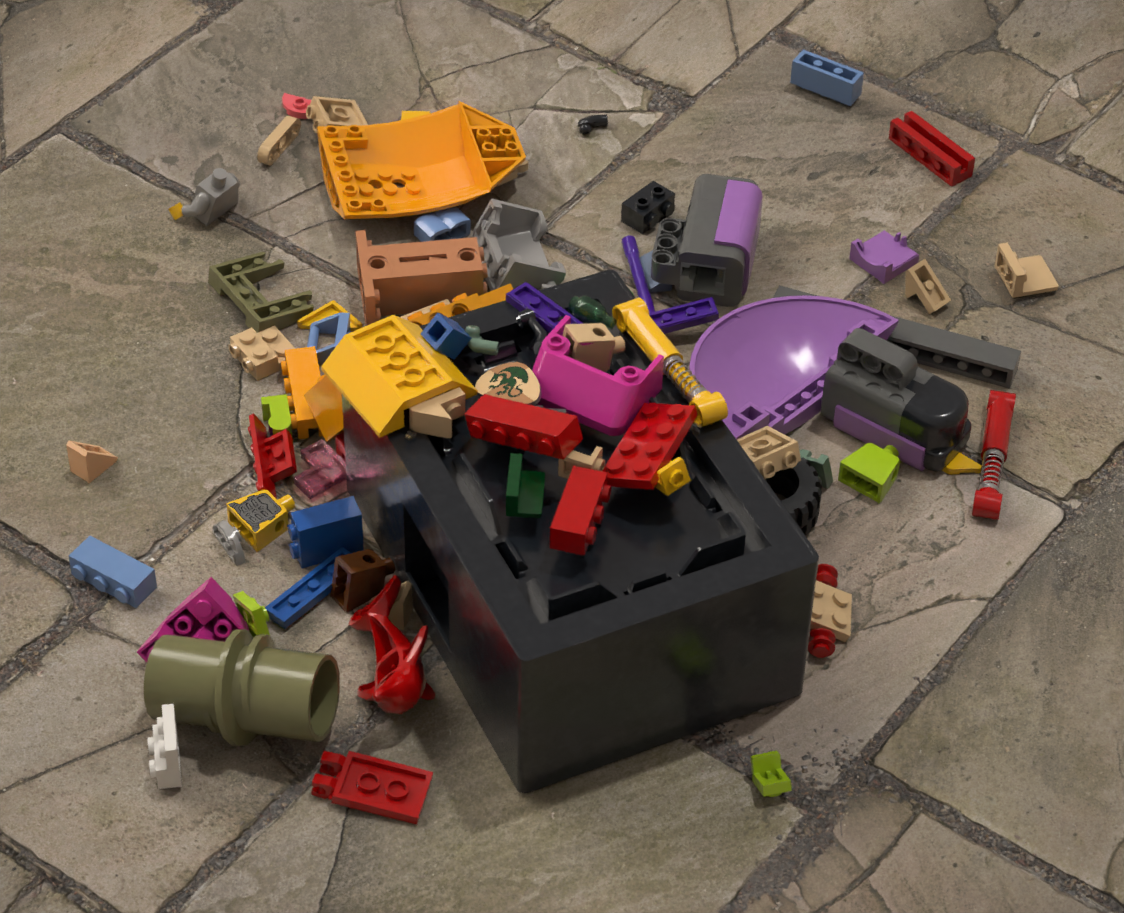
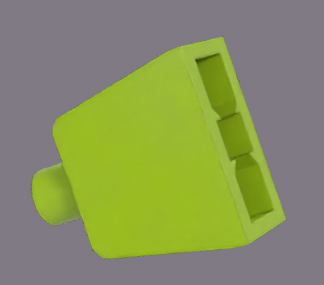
[838,443,900,504]

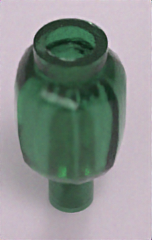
[568,296,617,329]

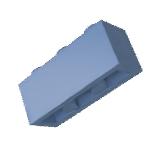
[790,50,864,106]
[69,536,157,608]

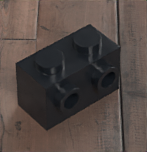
[621,181,675,234]

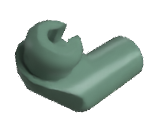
[465,325,499,356]

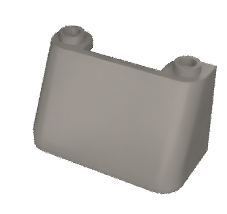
[473,198,566,291]

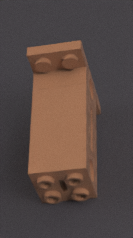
[355,230,487,326]

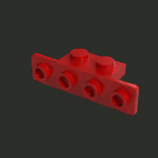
[248,413,297,499]

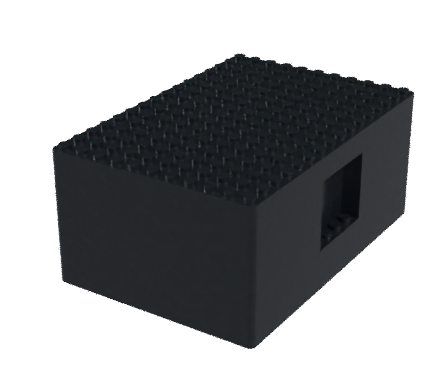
[342,270,819,794]

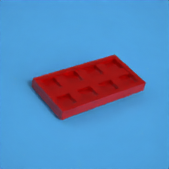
[602,403,698,490]

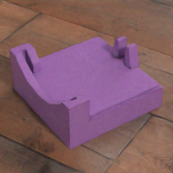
[849,230,919,284]

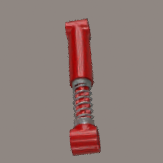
[971,390,1016,520]

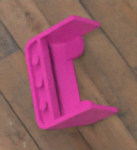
[532,315,664,436]

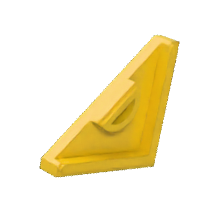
[297,300,363,331]

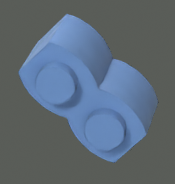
[414,206,471,242]

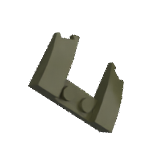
[208,252,314,333]

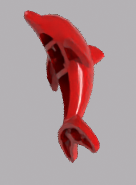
[349,575,436,714]

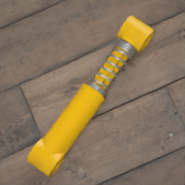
[612,297,728,428]

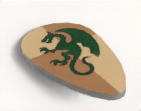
[475,362,541,406]

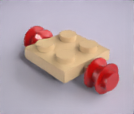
[808,564,852,658]

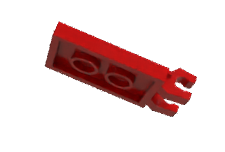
[311,751,433,825]

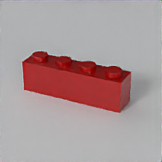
[464,394,583,460]

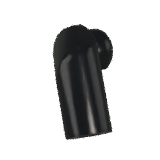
[577,114,608,134]

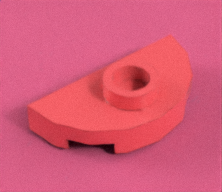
[282,93,311,119]

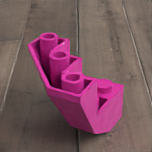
[137,577,249,663]

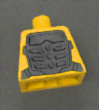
[226,490,296,552]

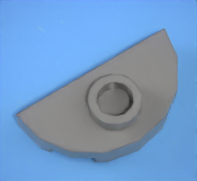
[212,520,246,566]

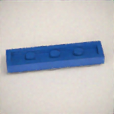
[265,547,351,629]

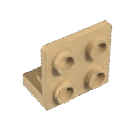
[995,242,1058,298]

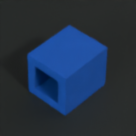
[420,313,472,359]

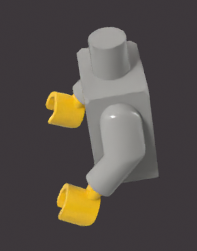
[168,168,240,226]

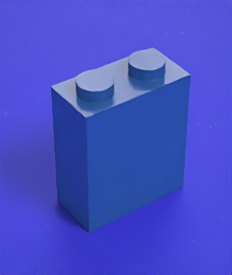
[288,496,364,569]

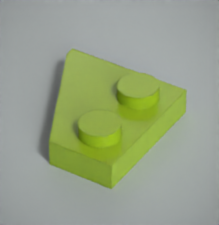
[233,591,270,638]

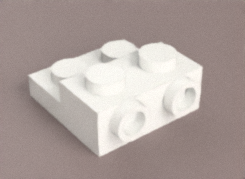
[148,704,182,789]

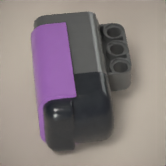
[821,328,972,471]

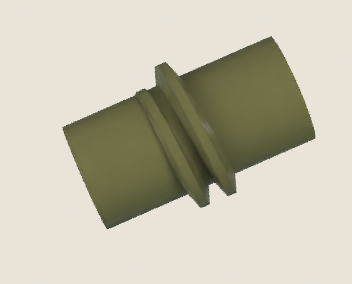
[143,629,340,746]

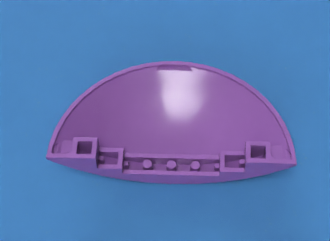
[689,296,899,440]

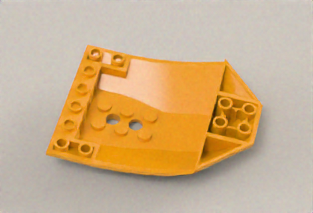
[317,100,526,219]

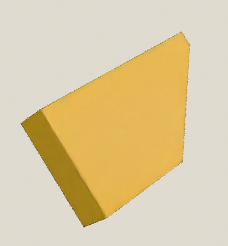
[942,452,982,475]

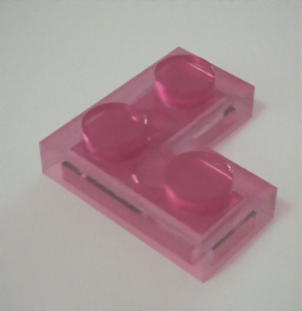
[294,439,346,499]

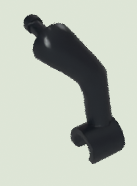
[516,309,548,355]

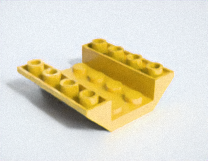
[321,315,477,438]

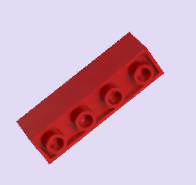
[888,110,975,187]

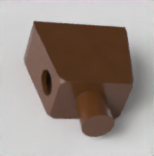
[330,549,395,613]

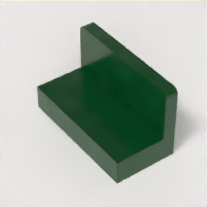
[506,453,545,518]

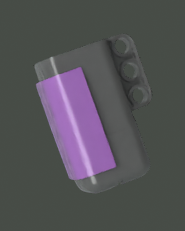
[651,174,763,307]

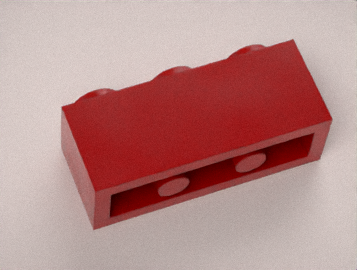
[550,466,611,555]

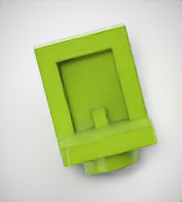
[751,751,792,797]

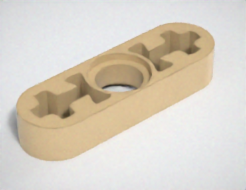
[257,115,301,166]

